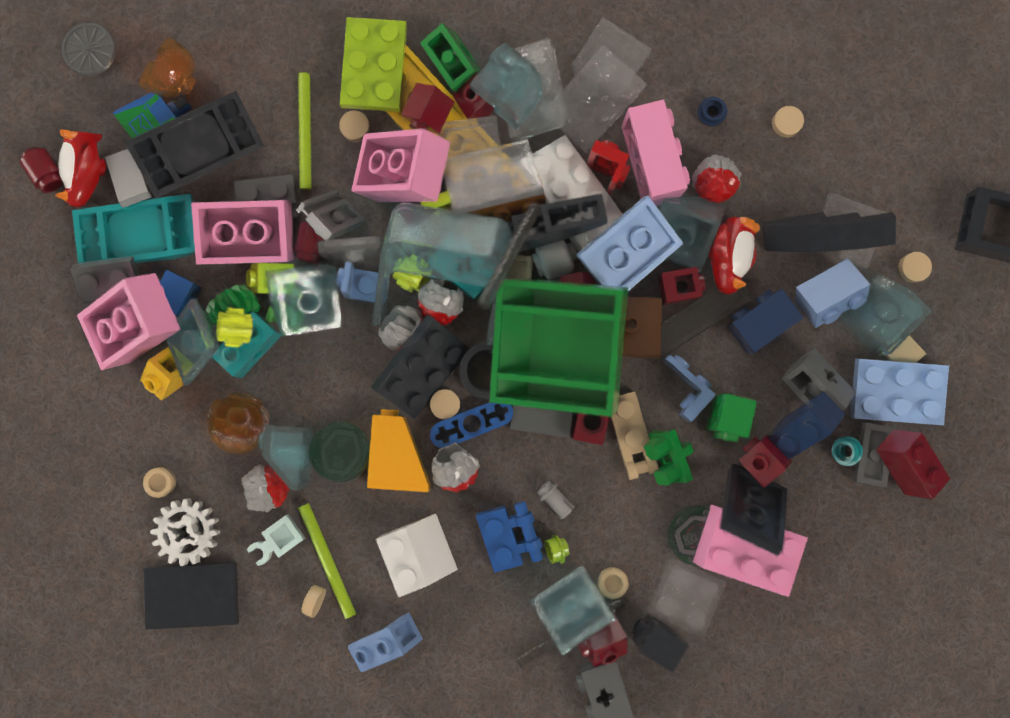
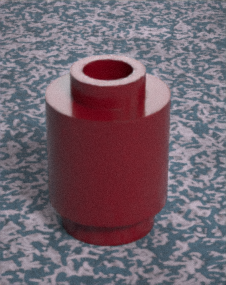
[19,147,64,193]
[294,222,327,264]

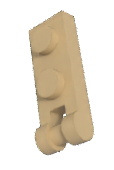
[611,392,658,480]

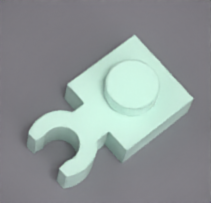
[247,514,306,566]

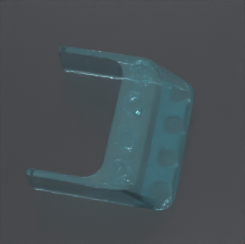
[372,203,511,346]

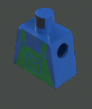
[113,91,193,138]

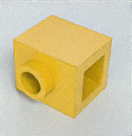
[140,346,192,401]

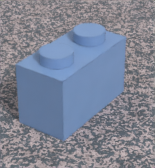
[795,258,870,328]

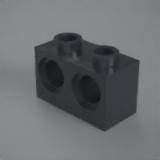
[632,613,689,673]

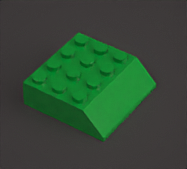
[490,279,628,417]

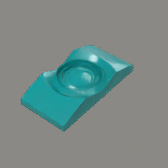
[72,194,195,263]

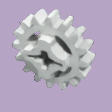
[150,498,220,566]

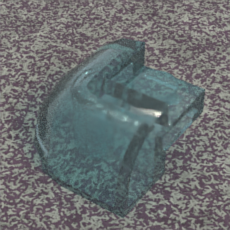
[470,43,543,130]

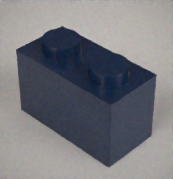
[727,289,803,355]
[768,391,845,460]

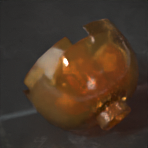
[139,37,197,100]
[206,392,270,454]

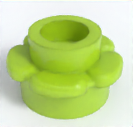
[544,535,569,564]

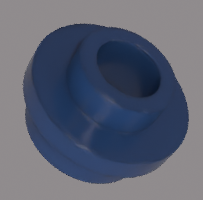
[697,97,727,127]

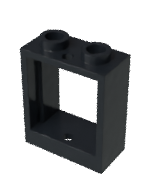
[955,187,1010,263]

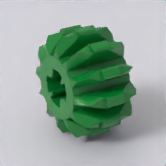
[205,285,261,328]

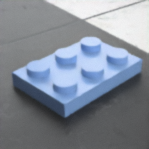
[576,196,684,291]
[850,359,949,425]

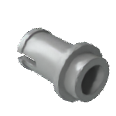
[537,480,575,520]

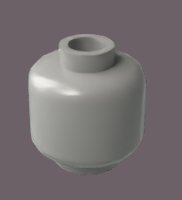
[532,240,578,280]

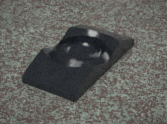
[124,91,264,198]

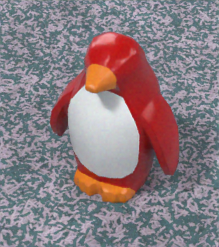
[55,129,106,208]
[709,217,760,295]

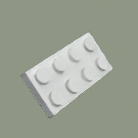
[517,135,623,251]

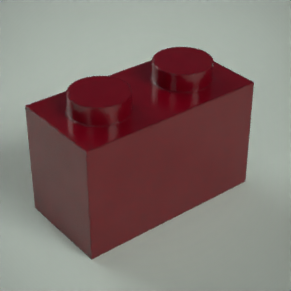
[876,430,950,500]

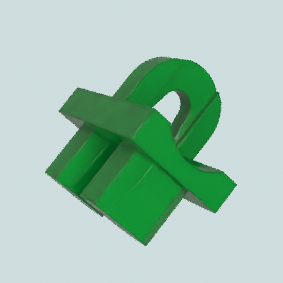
[643,429,694,486]

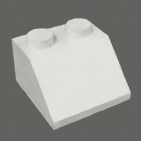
[376,513,458,598]

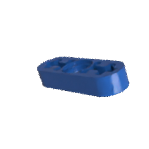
[430,402,513,448]

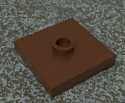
[622,297,662,358]

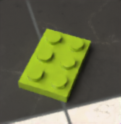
[340,17,407,112]

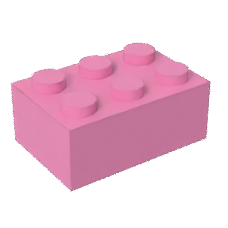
[621,100,690,207]
[351,129,450,202]
[191,200,295,264]
[77,273,180,370]
[693,505,808,597]

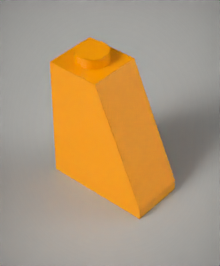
[367,409,430,492]

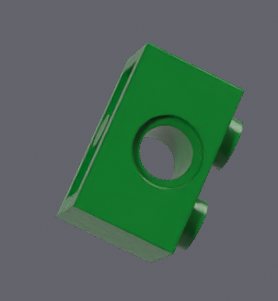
[420,23,484,92]
[705,394,757,442]

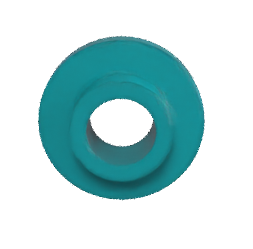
[832,436,863,466]

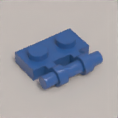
[476,501,543,573]

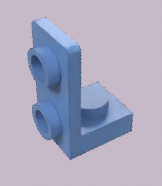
[336,261,385,304]
[662,354,716,422]
[348,612,423,672]

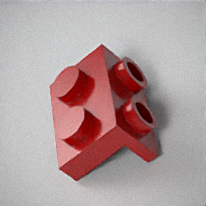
[587,140,631,196]

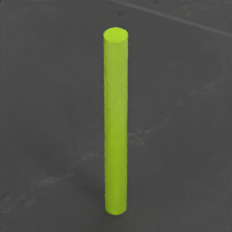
[298,72,312,190]
[298,503,356,619]

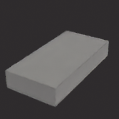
[105,149,151,208]

